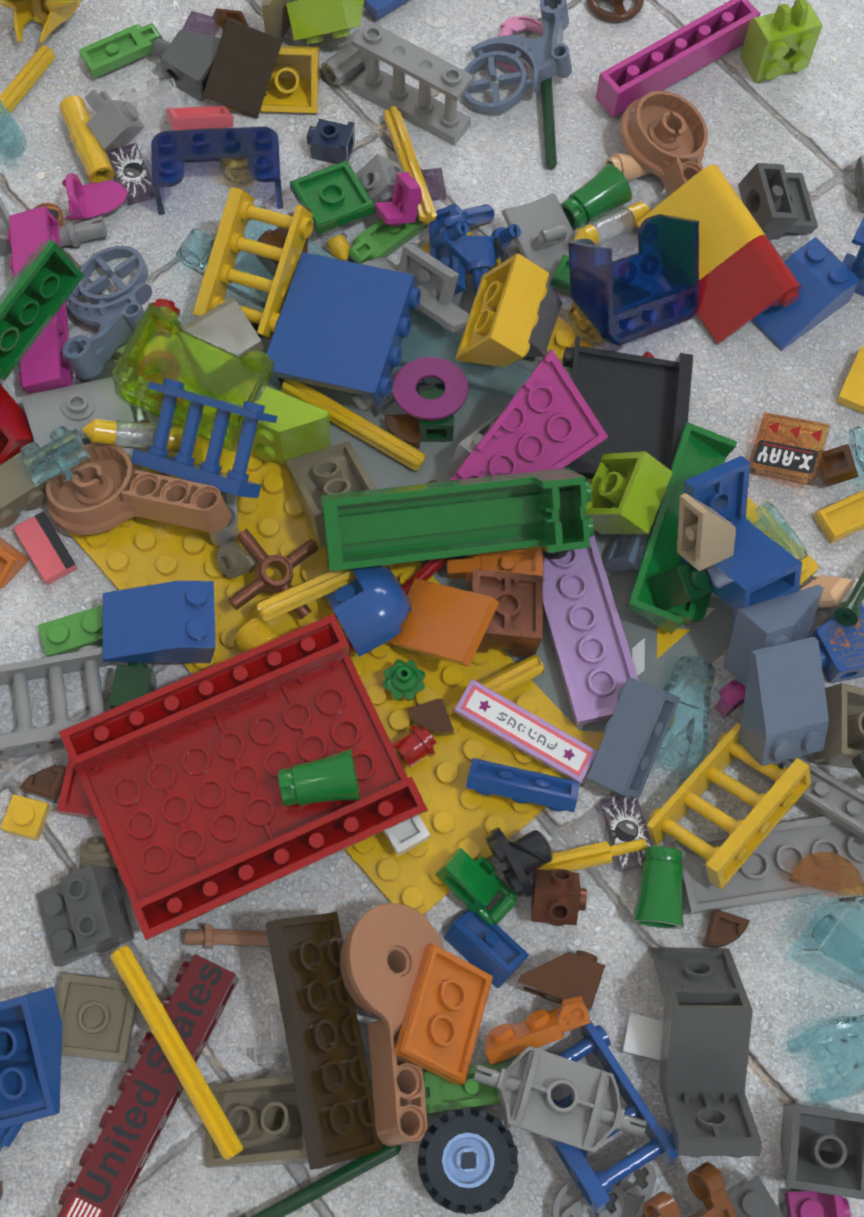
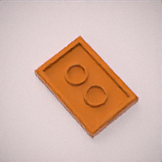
[387,578,499,667]
[394,943,493,1086]

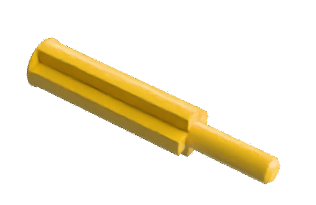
[445,654,545,716]
[538,838,647,872]

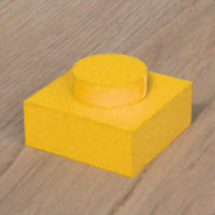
[0,794,51,841]

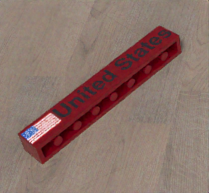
[57,954,239,1217]

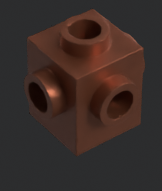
[531,869,587,926]

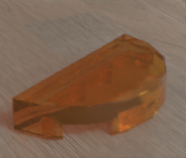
[788,851,864,901]

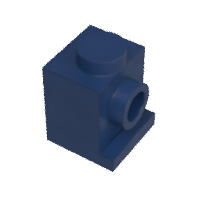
[307,119,355,164]

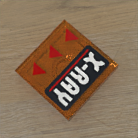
[749,412,830,486]

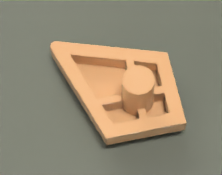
[799,575,854,609]

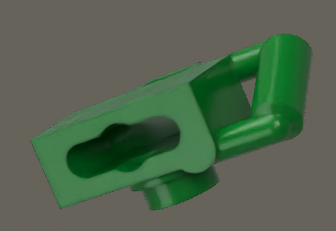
[435,848,517,925]

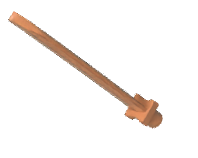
[185,925,269,949]

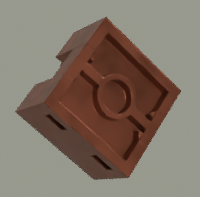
[466,569,543,657]

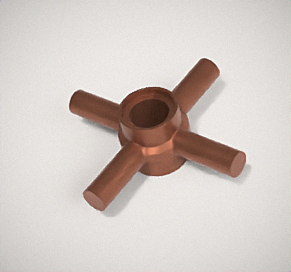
[228,528,319,620]

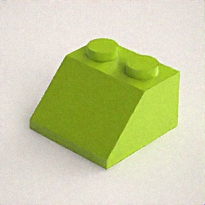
[286,0,364,45]
[252,386,331,464]

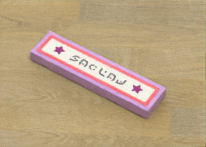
[453,679,598,784]

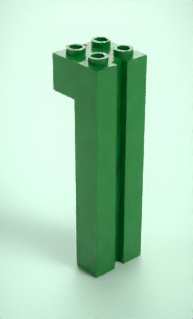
[320,467,594,571]

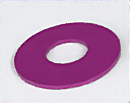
[393,357,468,420]

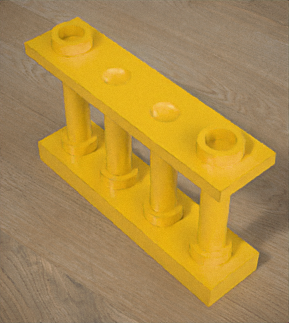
[192,187,313,340]
[646,722,811,890]

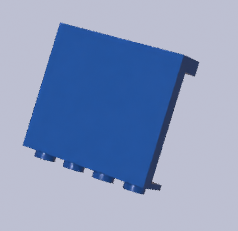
[261,252,421,408]

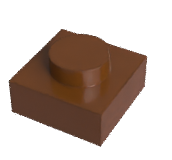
[817,444,859,487]

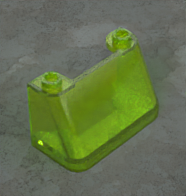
[112,304,275,451]

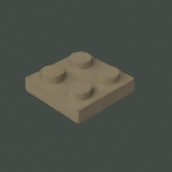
[57,973,137,1063]

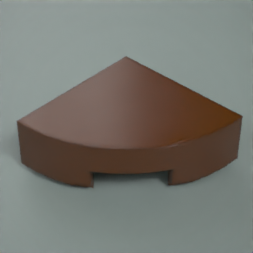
[212,8,249,29]
[385,414,420,448]
[408,698,454,736]
[20,765,67,803]
[702,910,750,948]

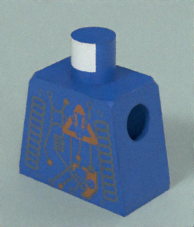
[810,603,864,683]

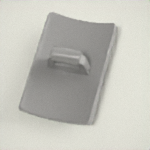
[502,193,590,290]
[21,376,135,449]

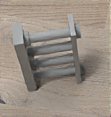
[351,21,474,146]
[0,645,111,761]

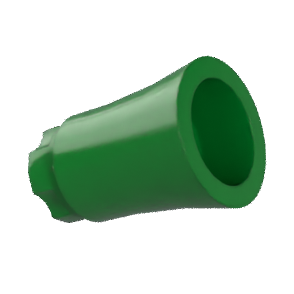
[561,164,632,229]
[278,748,360,806]
[631,846,684,929]

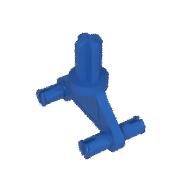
[430,222,521,296]

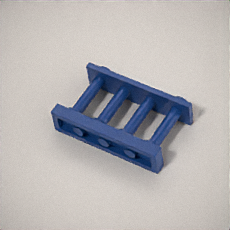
[131,378,278,498]
[548,1020,678,1215]

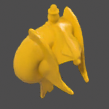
[0,0,81,43]

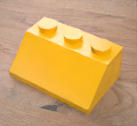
[226,46,320,113]
[455,253,549,367]

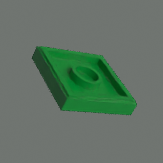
[290,160,375,235]

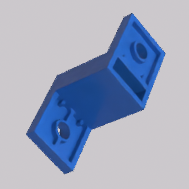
[680,456,802,636]

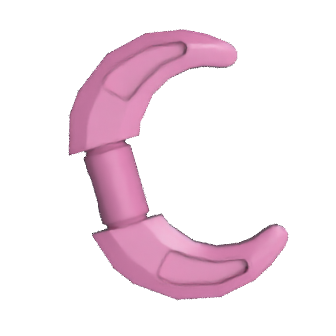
[495,16,544,72]

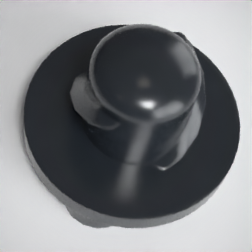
[485,827,553,898]

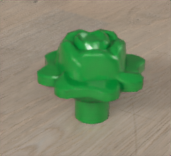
[383,659,425,701]

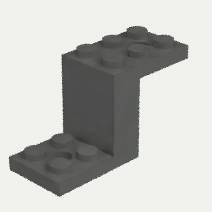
[654,948,762,1158]

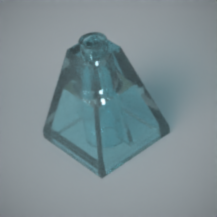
[785,894,864,993]

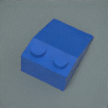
[751,237,860,351]
[102,581,216,663]
[0,987,63,1129]

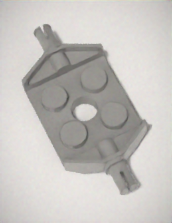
[473,1046,647,1156]

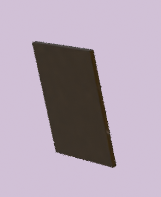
[202,18,283,118]

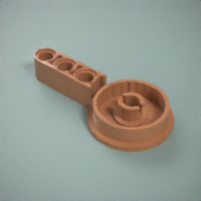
[620,91,708,196]
[46,443,231,535]
[340,903,444,1146]

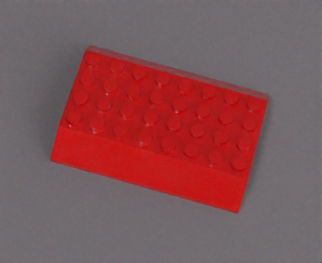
[59,614,428,941]

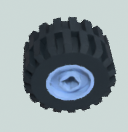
[418,1107,519,1214]

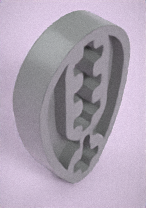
[551,1159,656,1217]

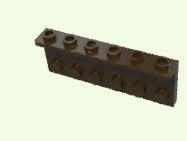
[265,912,383,1170]

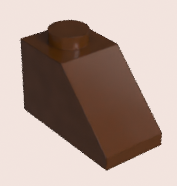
[515,950,605,1012]

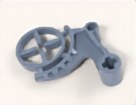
[463,0,572,114]
[62,246,154,380]

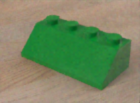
[0,240,84,381]

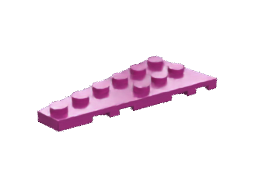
[449,349,608,481]

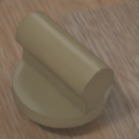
[216,540,258,578]
[79,836,118,872]

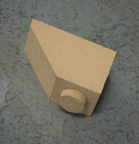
[677,493,736,571]

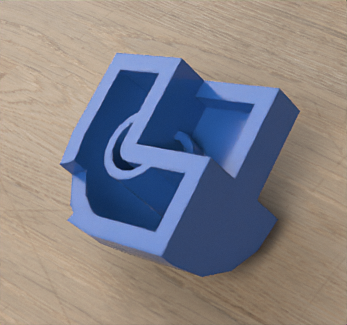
[326,565,412,657]

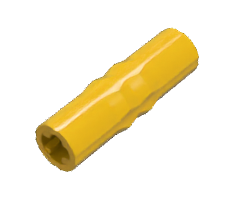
[59,95,115,183]

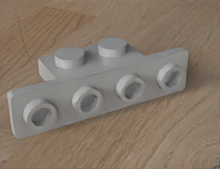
[362,243,470,332]

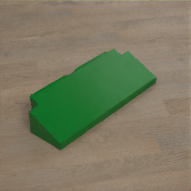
[626,422,737,634]

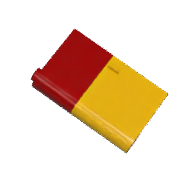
[636,164,802,344]

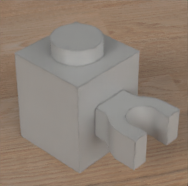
[85,90,145,150]

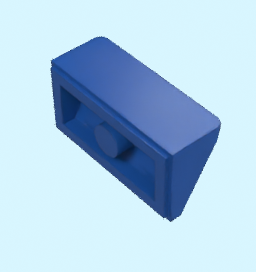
[444,909,529,988]

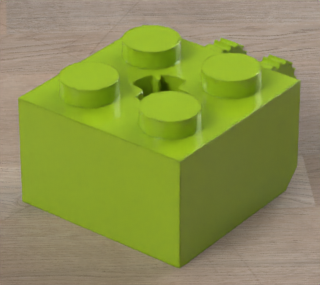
[740,0,823,83]
[585,451,673,534]

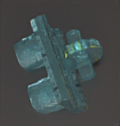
[20,426,90,487]

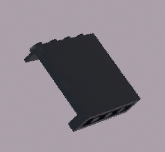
[562,336,693,478]

